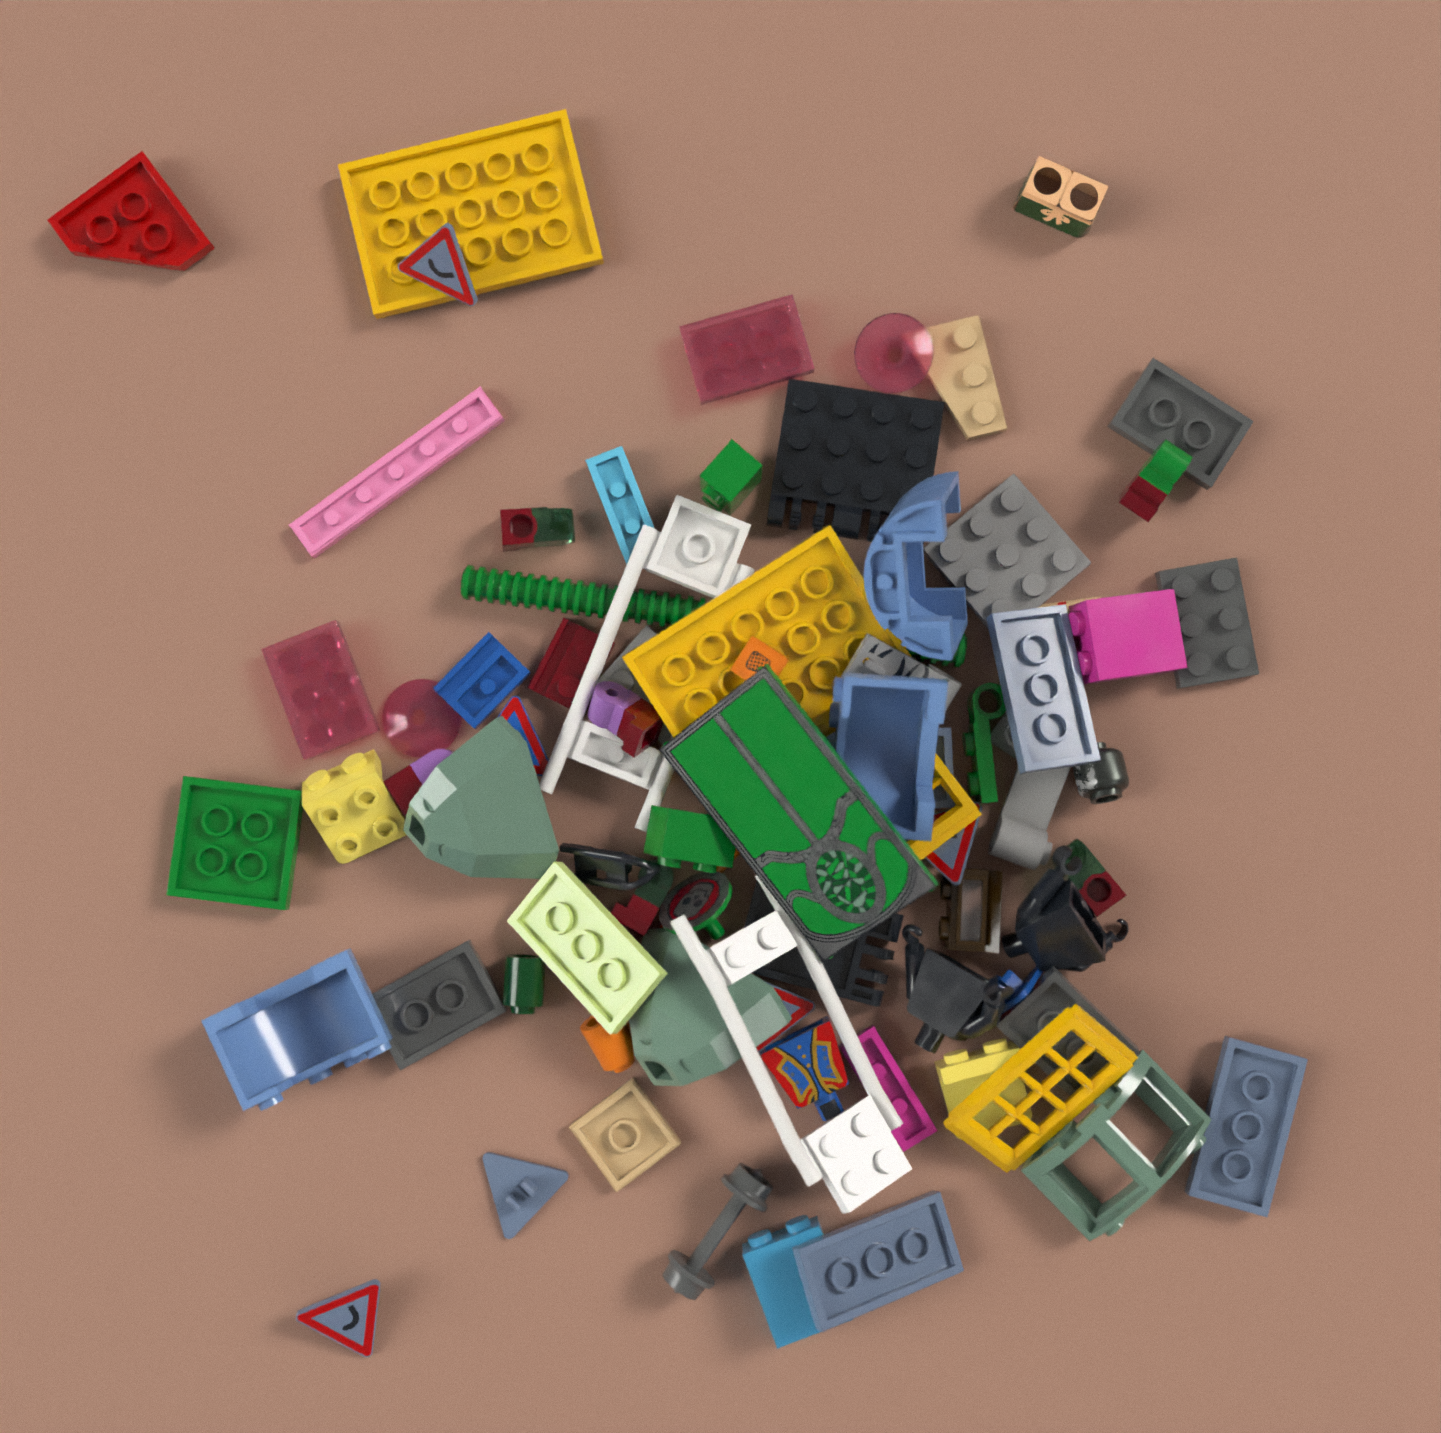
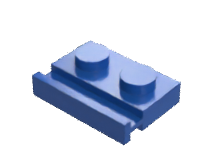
[433,632,531,729]

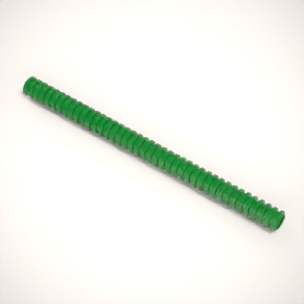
[461,565,967,668]

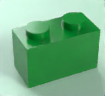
[700,439,763,516]
[643,805,736,873]

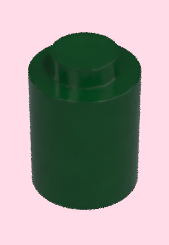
[503,954,545,1014]

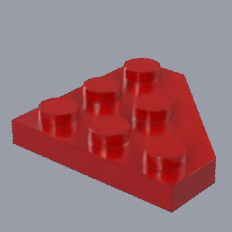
[47,151,215,271]

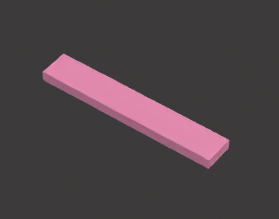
[289,387,505,558]

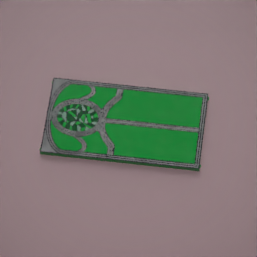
[659,664,939,961]

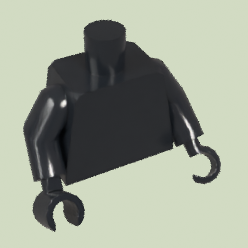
[1002,845,1129,972]
[902,924,1014,1054]

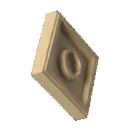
[569,1077,681,1193]

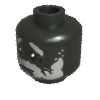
[1072,742,1129,804]

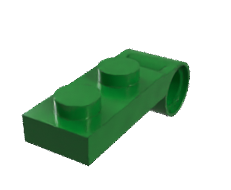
[962,683,1006,803]

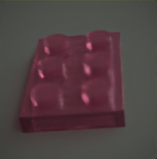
[679,294,815,405]
[261,620,381,760]

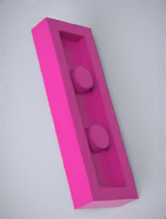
[839,1024,938,1152]

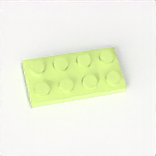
[507,861,668,1035]

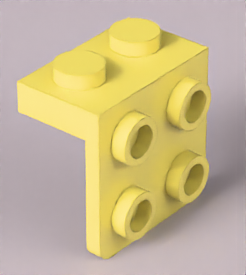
[302,749,406,864]
[934,1038,1032,1139]

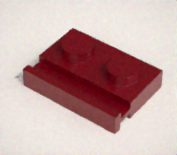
[528,617,616,709]

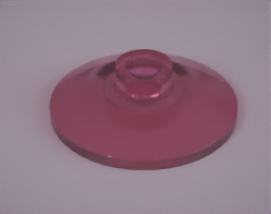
[854,313,934,393]
[382,679,461,758]

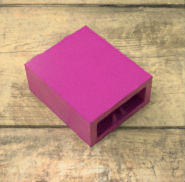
[1068,589,1187,684]

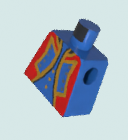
[760,1016,849,1121]

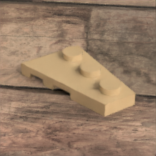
[901,315,1007,441]

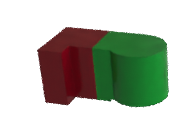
[1119,439,1193,523]

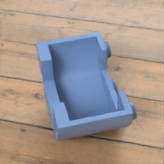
[864,471,968,660]
[828,673,948,841]
[201,948,393,1111]

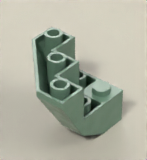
[403,716,559,879]
[629,928,792,1086]

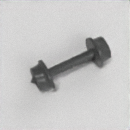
[662,1163,773,1300]

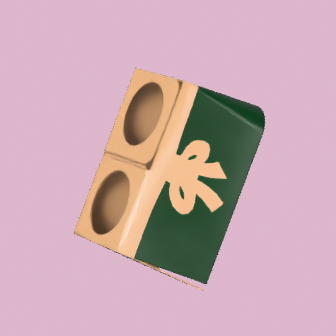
[1012,156,1108,238]

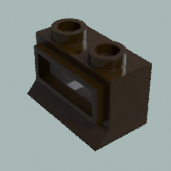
[938,868,1003,953]

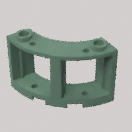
[1021,1049,1212,1241]

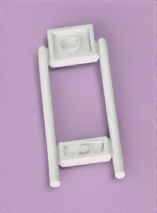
[539,495,755,833]
[670,875,912,1214]

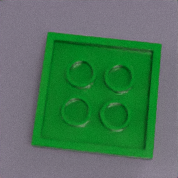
[166,776,303,910]

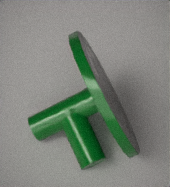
[659,871,732,940]

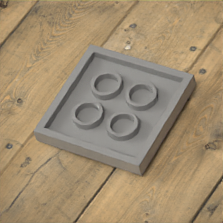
[923,474,1091,628]

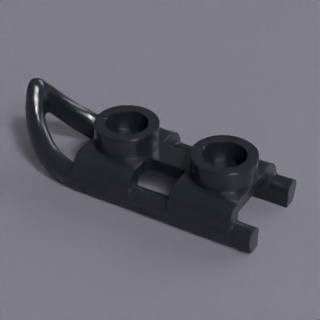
[559,843,660,890]

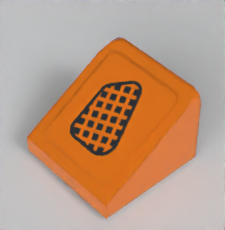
[730,635,789,680]

